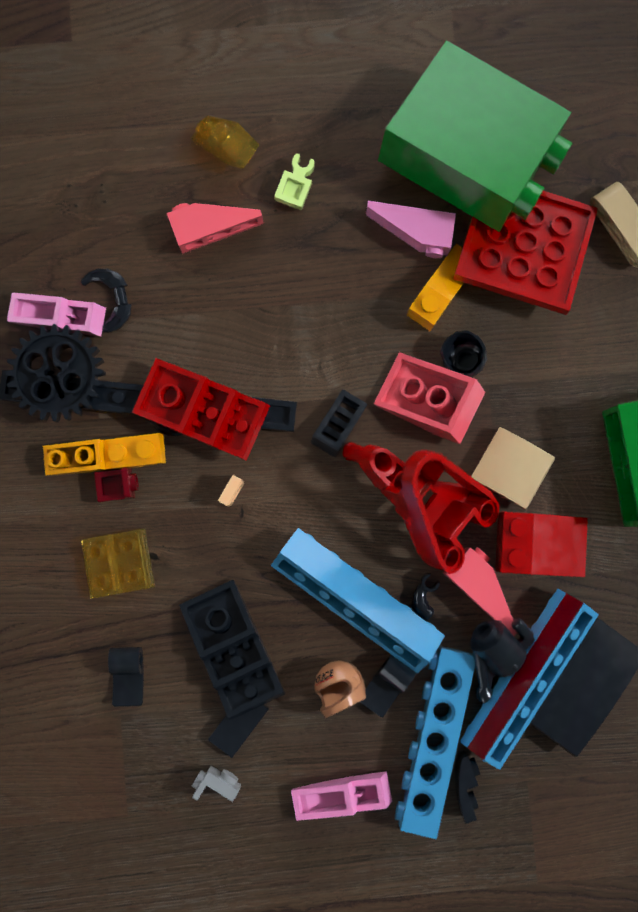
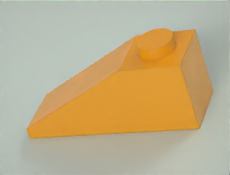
[407,244,464,331]

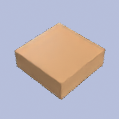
[218,475,244,507]

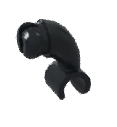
[412,573,440,621]

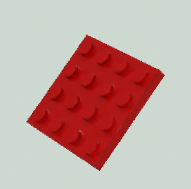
[453,191,598,315]

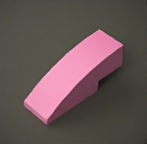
[7,293,106,337]
[291,771,392,821]

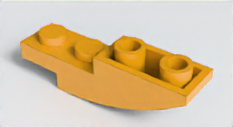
[43,433,166,476]

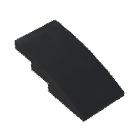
[179,580,285,720]
[529,618,638,757]

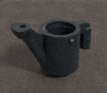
[470,618,535,703]

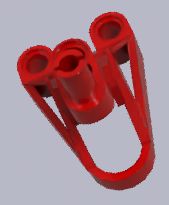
[342,442,499,574]

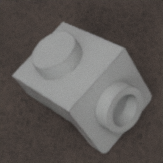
[191,766,241,802]

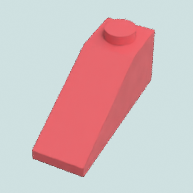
[167,203,264,254]
[443,547,517,636]

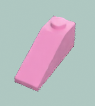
[366,200,456,258]

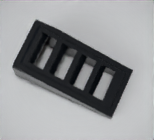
[311,389,368,457]

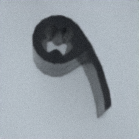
[108,647,144,707]
[360,654,416,717]

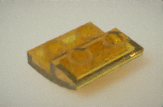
[81,529,155,599]

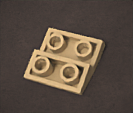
[471,427,555,510]

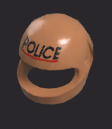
[314,661,366,718]

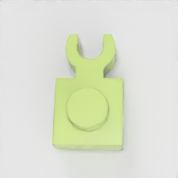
[274,153,314,210]

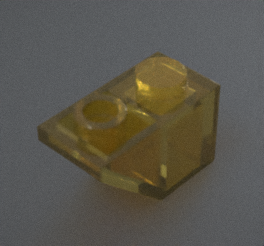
[191,115,260,169]

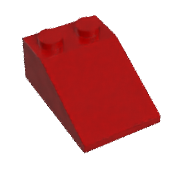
[495,512,588,577]

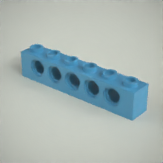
[395,646,475,839]

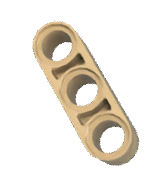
[590,182,638,268]

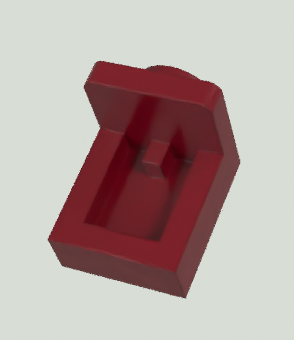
[94,467,139,502]

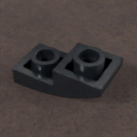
[455,751,480,824]

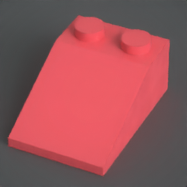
[374,352,485,444]

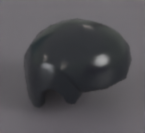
[440,330,487,378]

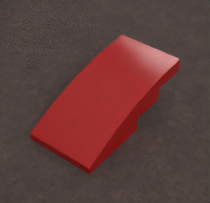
[132,358,270,461]

